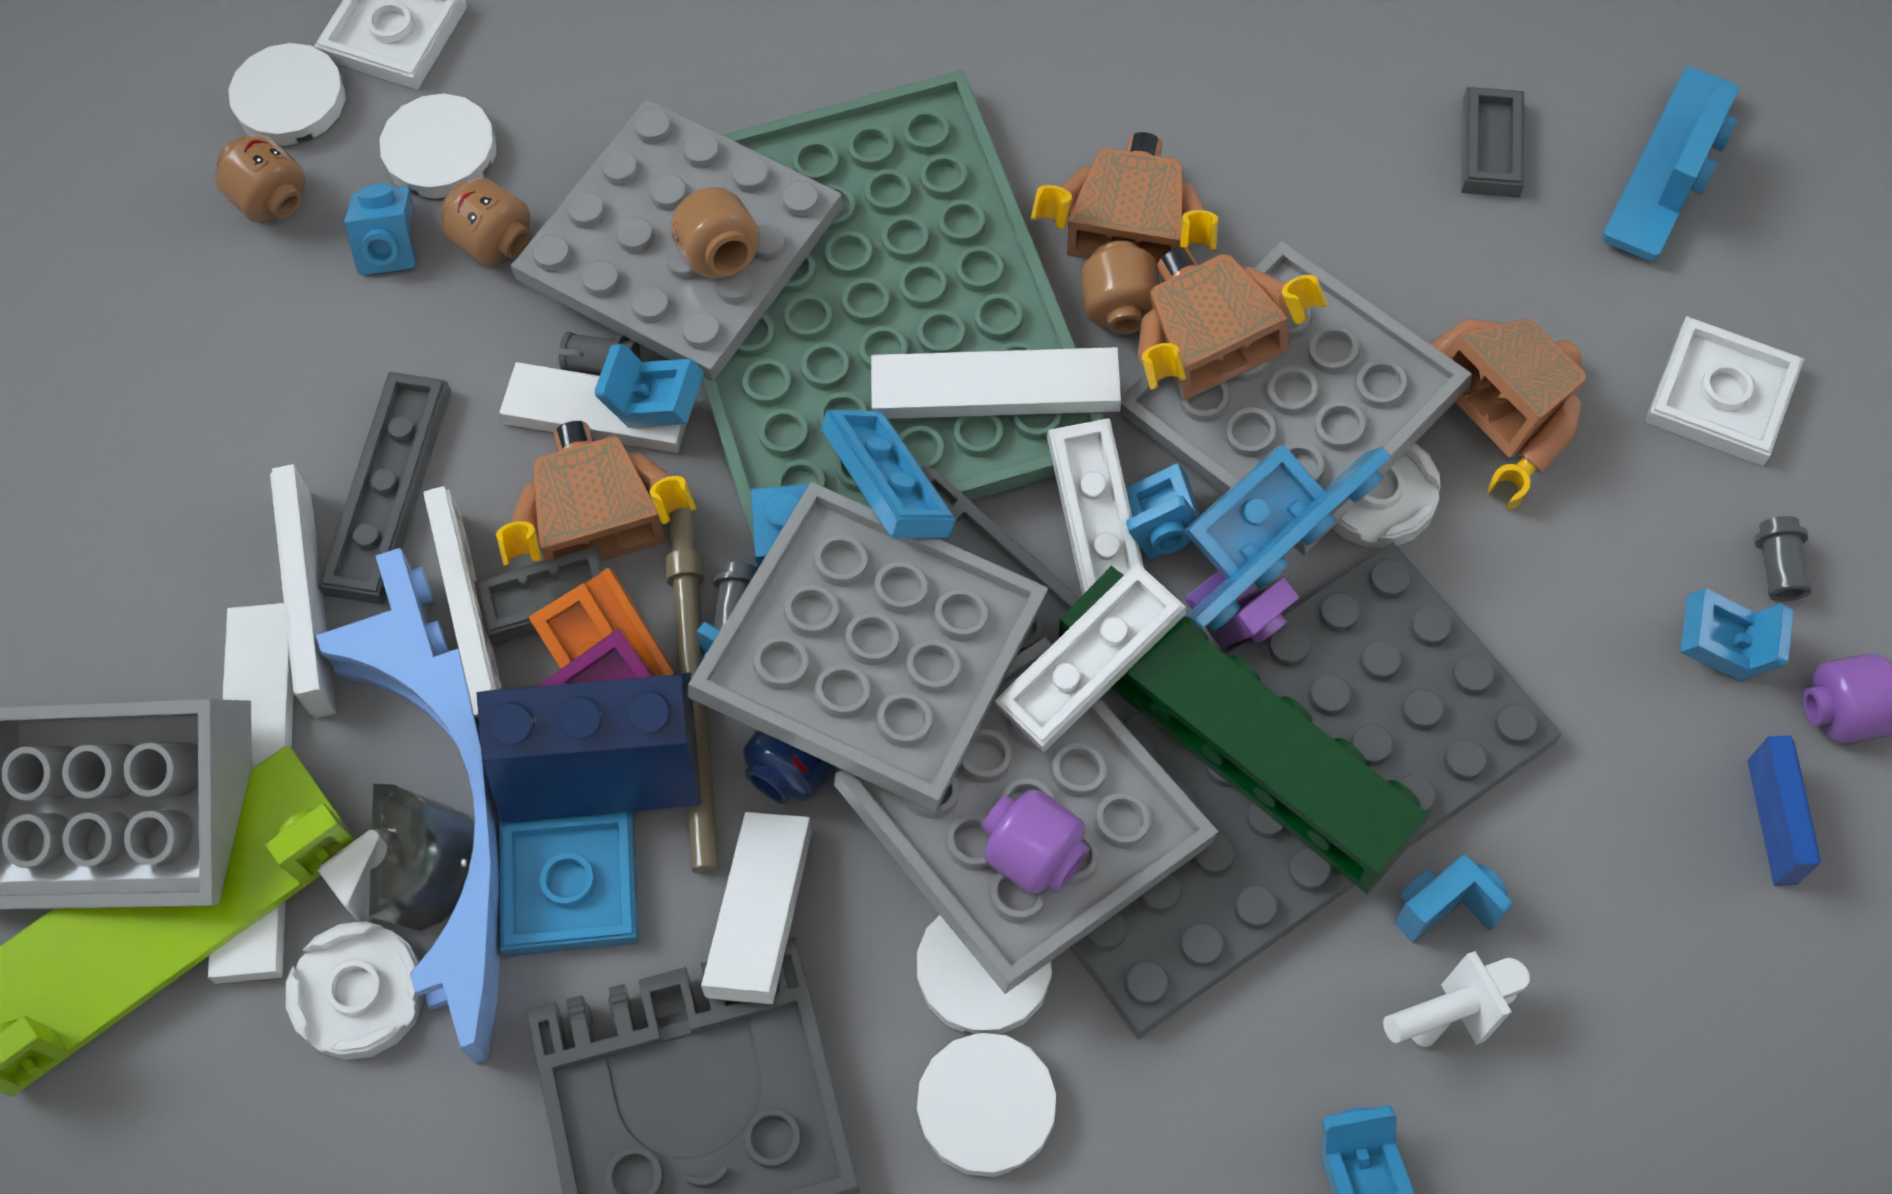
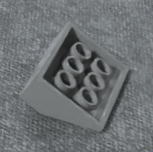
[0,699,252,909]

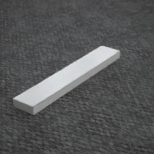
[208,603,294,984]

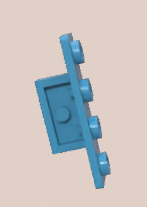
[1601,66,1739,262]
[1184,444,1391,632]

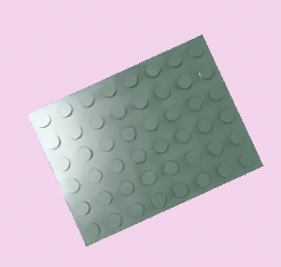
[702,70,1105,548]

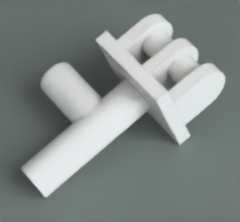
[1383,951,1530,1047]

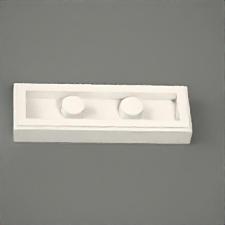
[499,362,687,454]
[1047,418,1144,595]
[995,563,1186,753]
[701,812,813,1004]

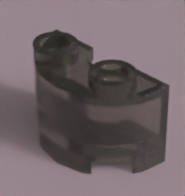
[369,784,474,931]

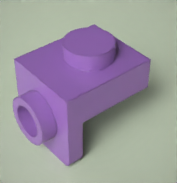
[1186,571,1299,649]

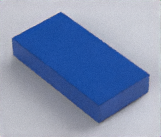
[1747,735,1821,886]

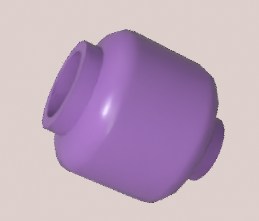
[1803,653,1892,745]
[982,790,1090,895]

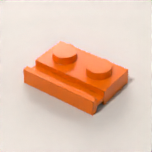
[529,567,677,675]

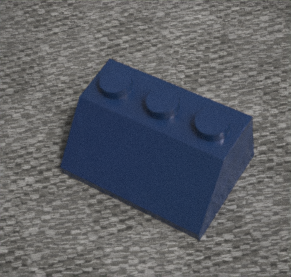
[476,672,702,822]

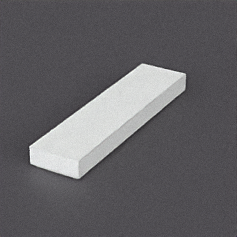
[871,347,1121,419]
[270,464,337,719]
[423,486,502,723]

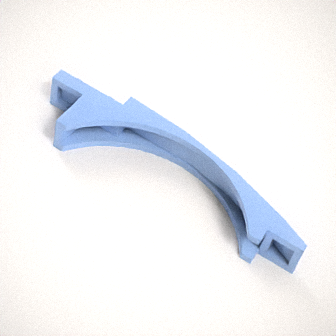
[316,548,501,1064]

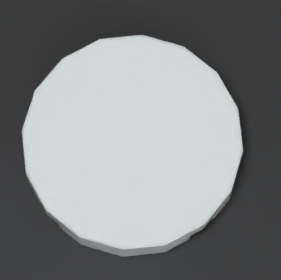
[228,43,346,146]
[379,93,497,199]
[1332,443,1441,548]
[917,915,1052,1035]
[286,921,425,1060]
[917,1033,1056,1177]

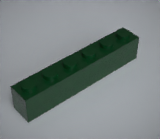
[1058,565,1429,895]

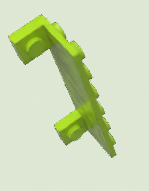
[0,746,356,1097]

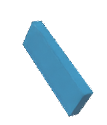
[821,409,956,539]

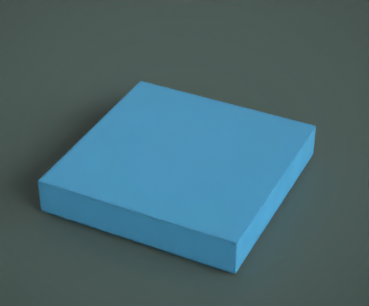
[499,811,639,957]

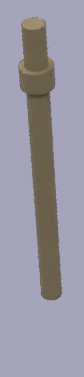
[665,507,719,874]

